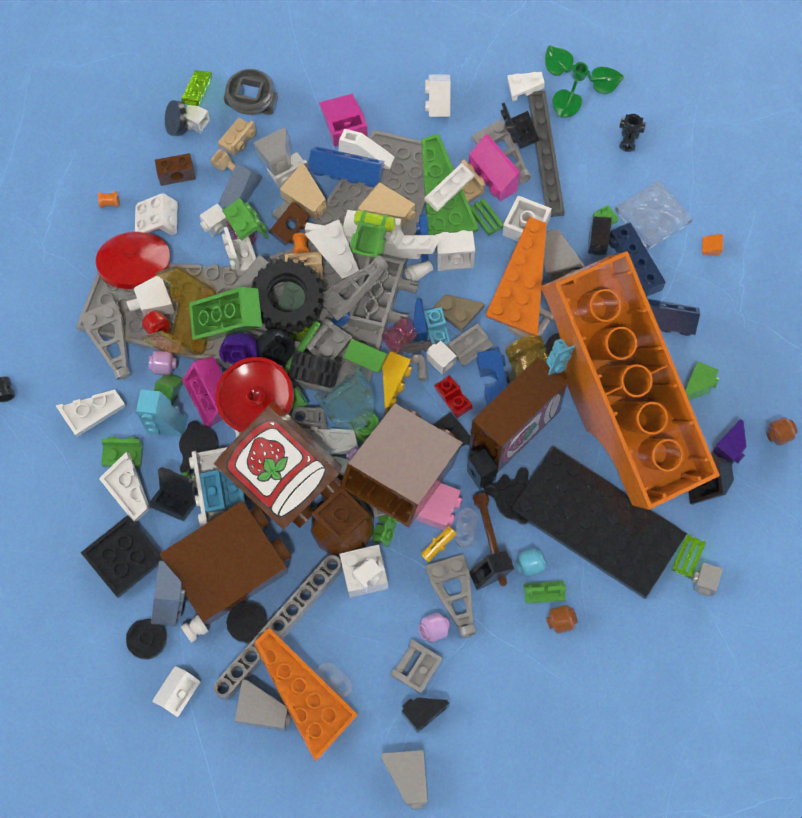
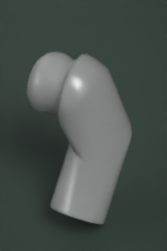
[411,353,428,381]

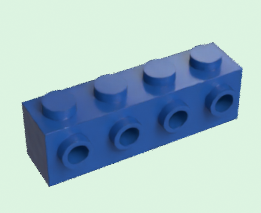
[308,146,385,187]

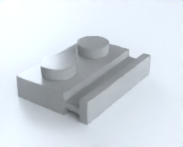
[447,323,493,367]

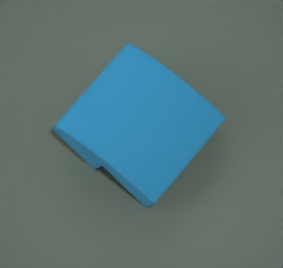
[199,470,247,513]

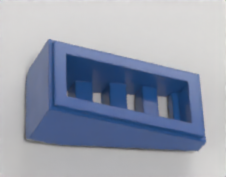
[412,299,428,341]

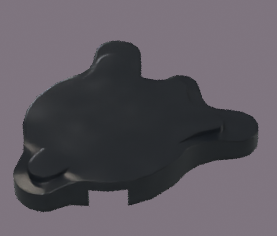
[179,421,219,474]
[483,468,529,525]

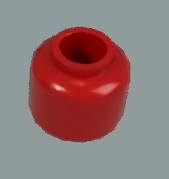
[142,311,170,339]

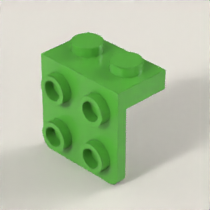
[222,198,269,241]

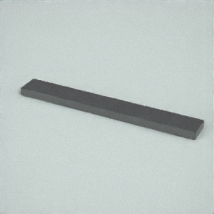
[528,91,565,217]

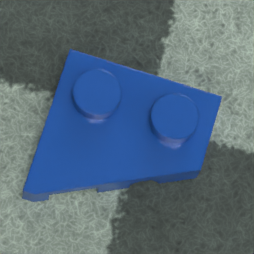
[416,215,429,263]

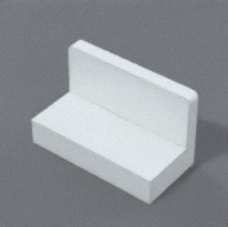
[152,666,201,717]

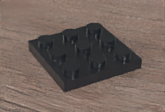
[80,515,164,598]

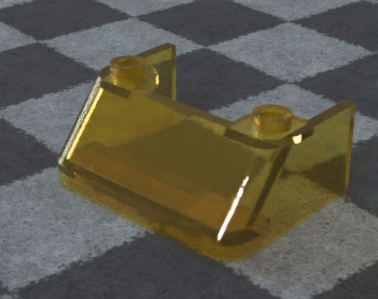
[141,266,216,356]

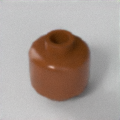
[766,417,798,446]
[546,605,578,634]

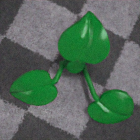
[545,45,624,118]

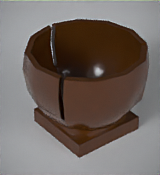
[311,487,374,556]

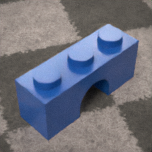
[476,349,510,406]

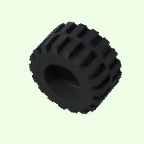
[288,351,341,388]

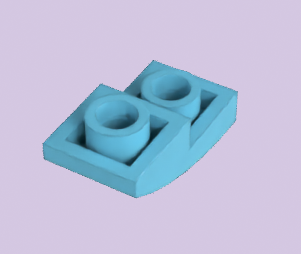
[424,307,451,347]

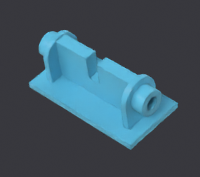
[547,339,575,375]

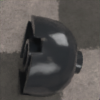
[257,328,295,365]

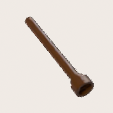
[473,493,507,586]

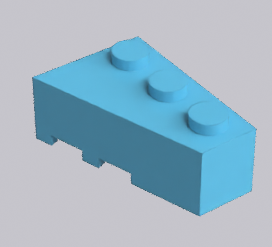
[136,389,188,436]

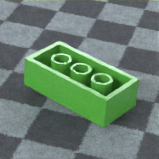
[189,287,262,341]

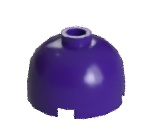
[219,332,258,365]

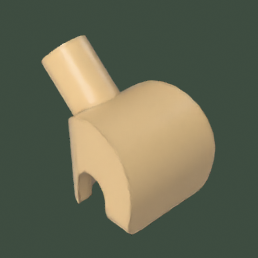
[210,149,235,171]

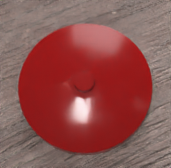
[95,232,171,289]
[215,357,294,433]

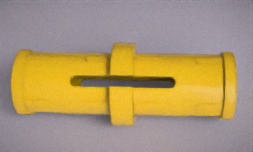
[420,525,457,563]

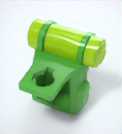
[350,210,396,257]

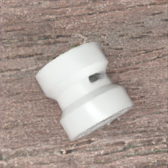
[180,615,209,643]

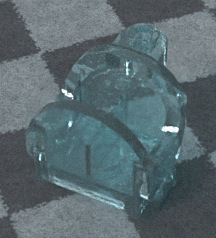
[314,366,375,430]

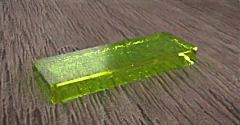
[181,70,212,106]

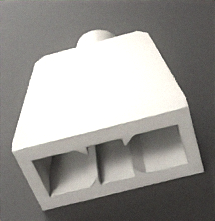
[126,274,174,317]

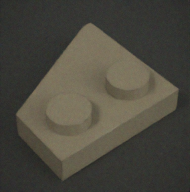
[433,295,485,332]

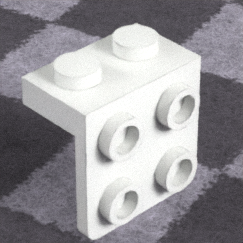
[135,193,178,236]
[222,227,256,276]

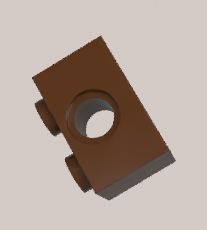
[155,153,196,186]
[268,202,310,246]

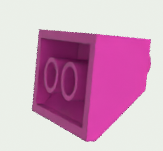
[468,134,520,202]
[182,356,223,428]

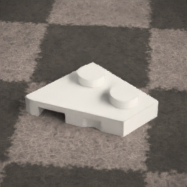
[507,72,545,101]

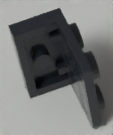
[500,102,540,149]
[149,467,196,521]

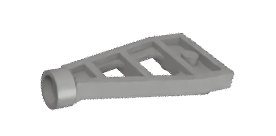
[471,119,532,184]
[322,255,389,321]
[80,301,131,380]
[425,554,477,638]

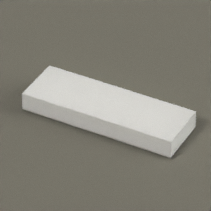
[424,163,475,212]

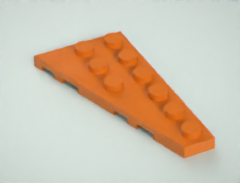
[485,217,547,338]
[253,628,358,762]

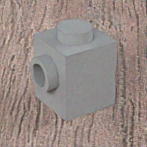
[692,563,723,597]

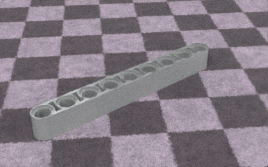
[213,555,342,701]

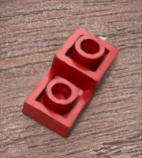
[434,375,473,418]

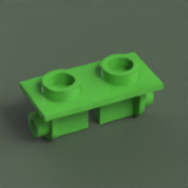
[372,515,398,547]
[523,581,566,604]

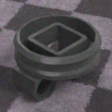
[224,69,278,115]

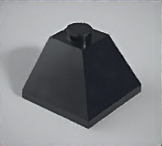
[689,457,734,505]

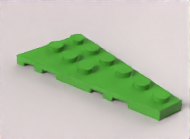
[421,134,479,235]

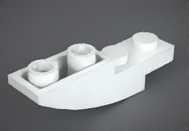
[383,230,439,259]

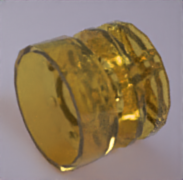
[505,335,549,378]

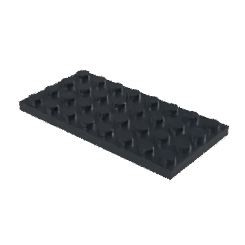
[511,447,687,599]

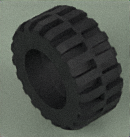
[251,258,324,335]

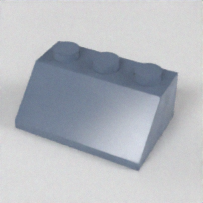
[151,561,185,626]

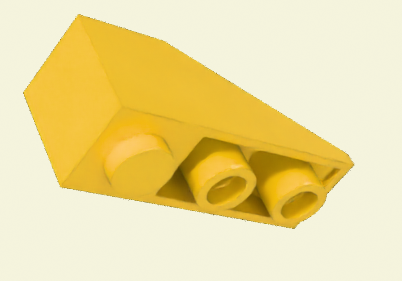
[382,351,413,414]

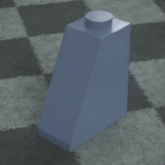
[218,164,262,210]

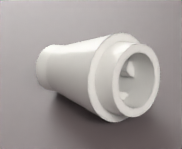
[404,261,433,282]

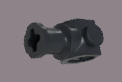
[619,114,646,152]

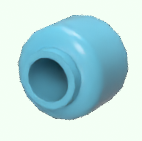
[515,548,547,577]

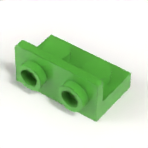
[101,437,143,468]

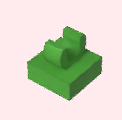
[593,205,619,225]

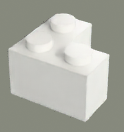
[425,74,451,117]

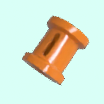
[98,191,119,208]
[292,233,309,253]

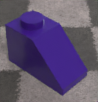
[712,419,747,465]

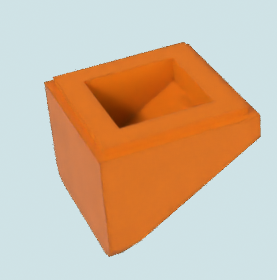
[702,234,723,256]

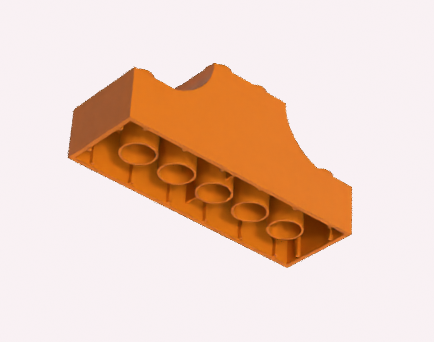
[541,251,720,510]

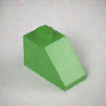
[685,361,720,400]

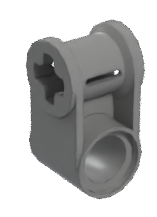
[292,407,329,429]

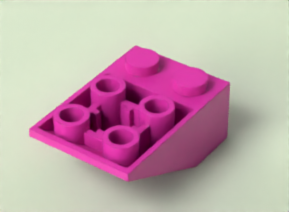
[319,94,368,147]

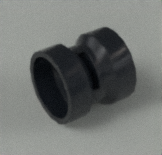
[0,377,15,402]

